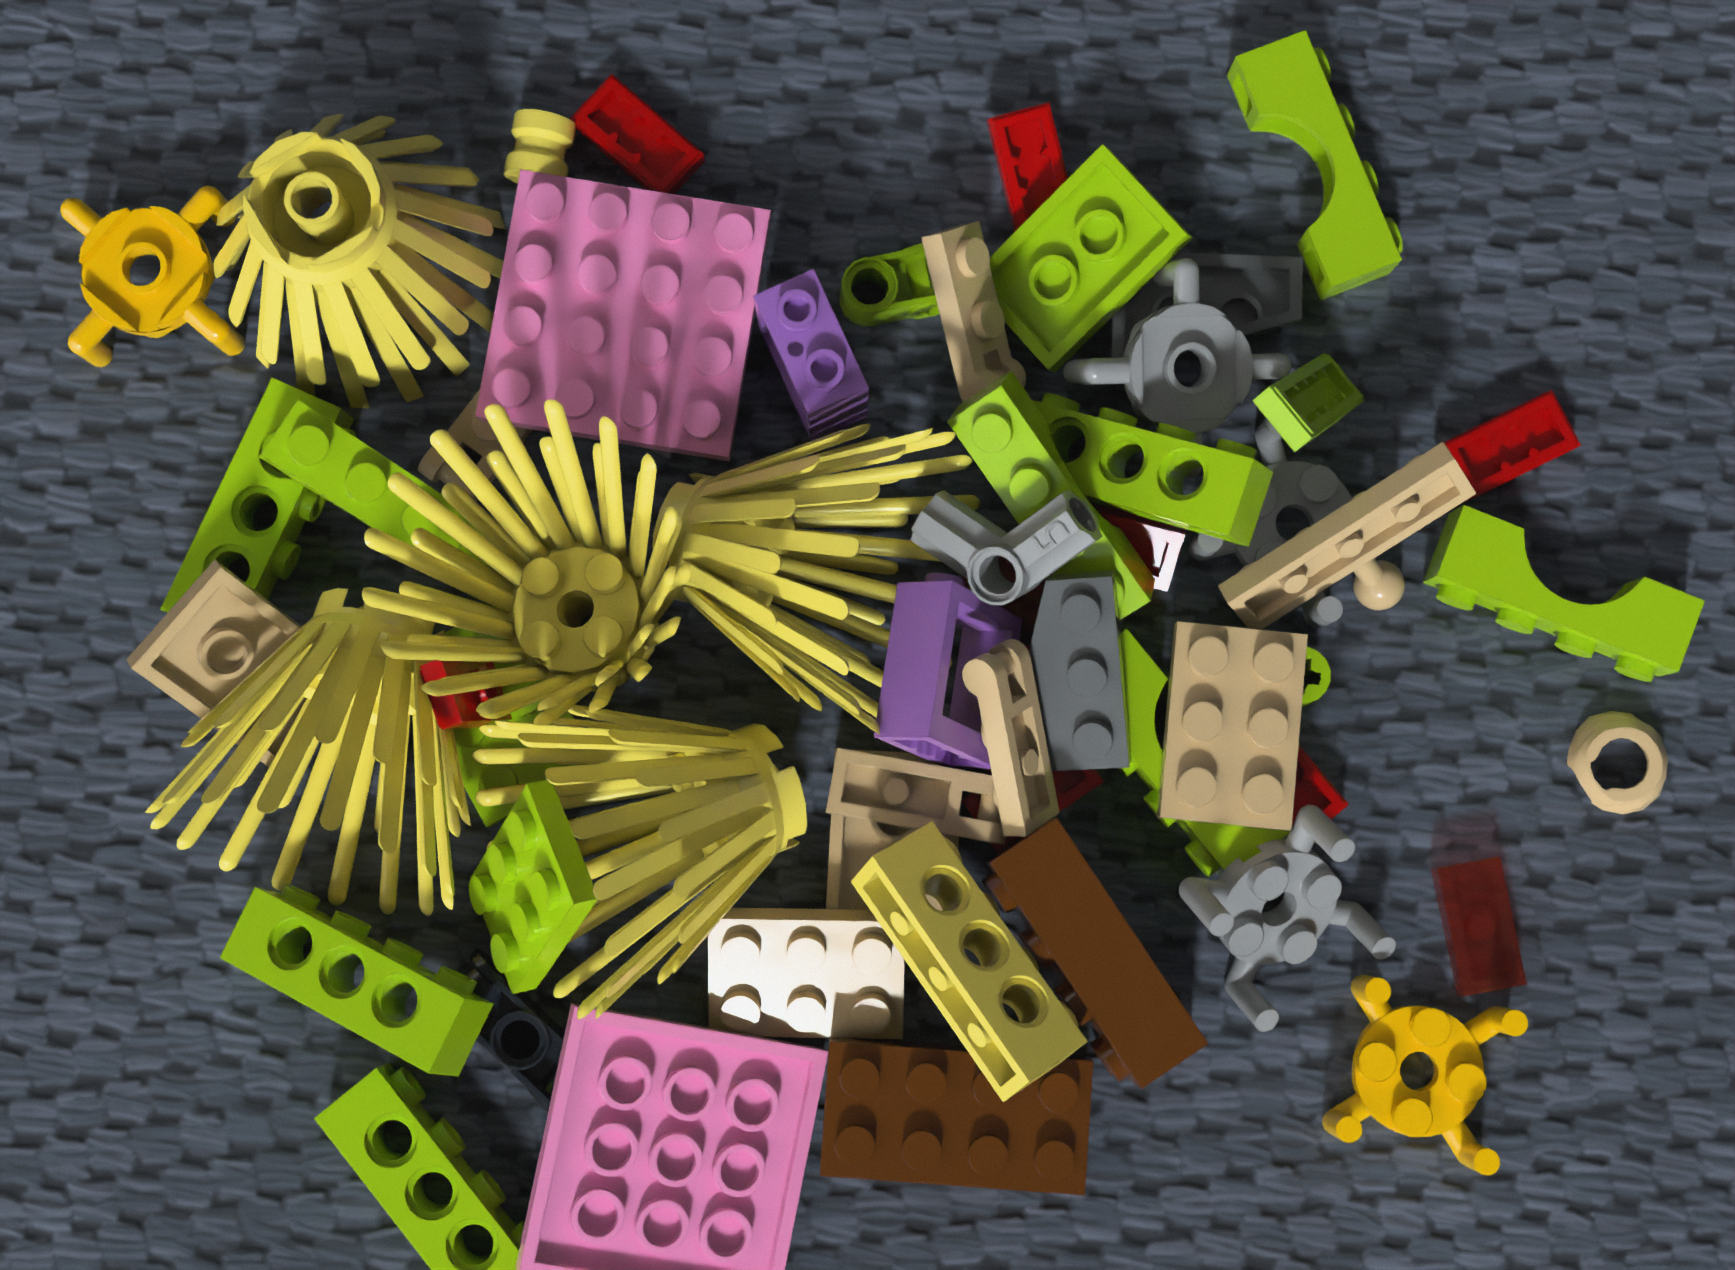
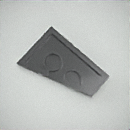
[1109,253,1303,359]
[1029,570,1131,771]

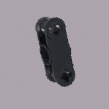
[462,948,565,1112]

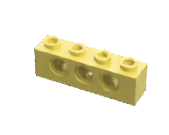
[851,821,1088,1102]

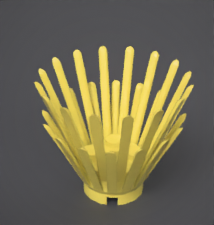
[214,114,506,408]
[362,399,691,726]
[652,424,980,734]
[145,588,471,916]
[472,705,807,1019]

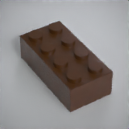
[981,818,1208,1089]
[819,1037,1093,1196]

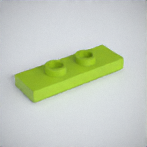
[1252,352,1364,452]

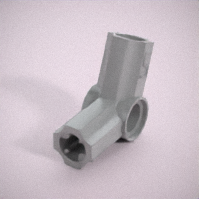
[910,489,1103,605]

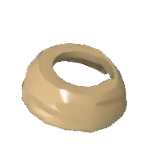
[1567,711,1668,814]

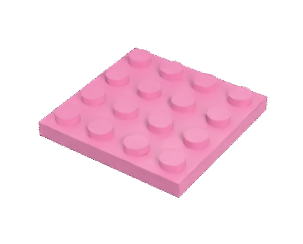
[475,170,771,462]
[515,1003,829,1270]

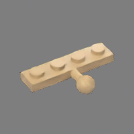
[1218,442,1476,630]

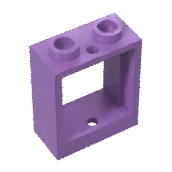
[753,269,869,441]
[874,573,1023,770]

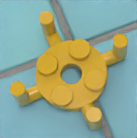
[60,186,245,367]
[1322,974,1528,1175]

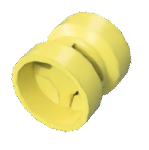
[503,109,576,184]

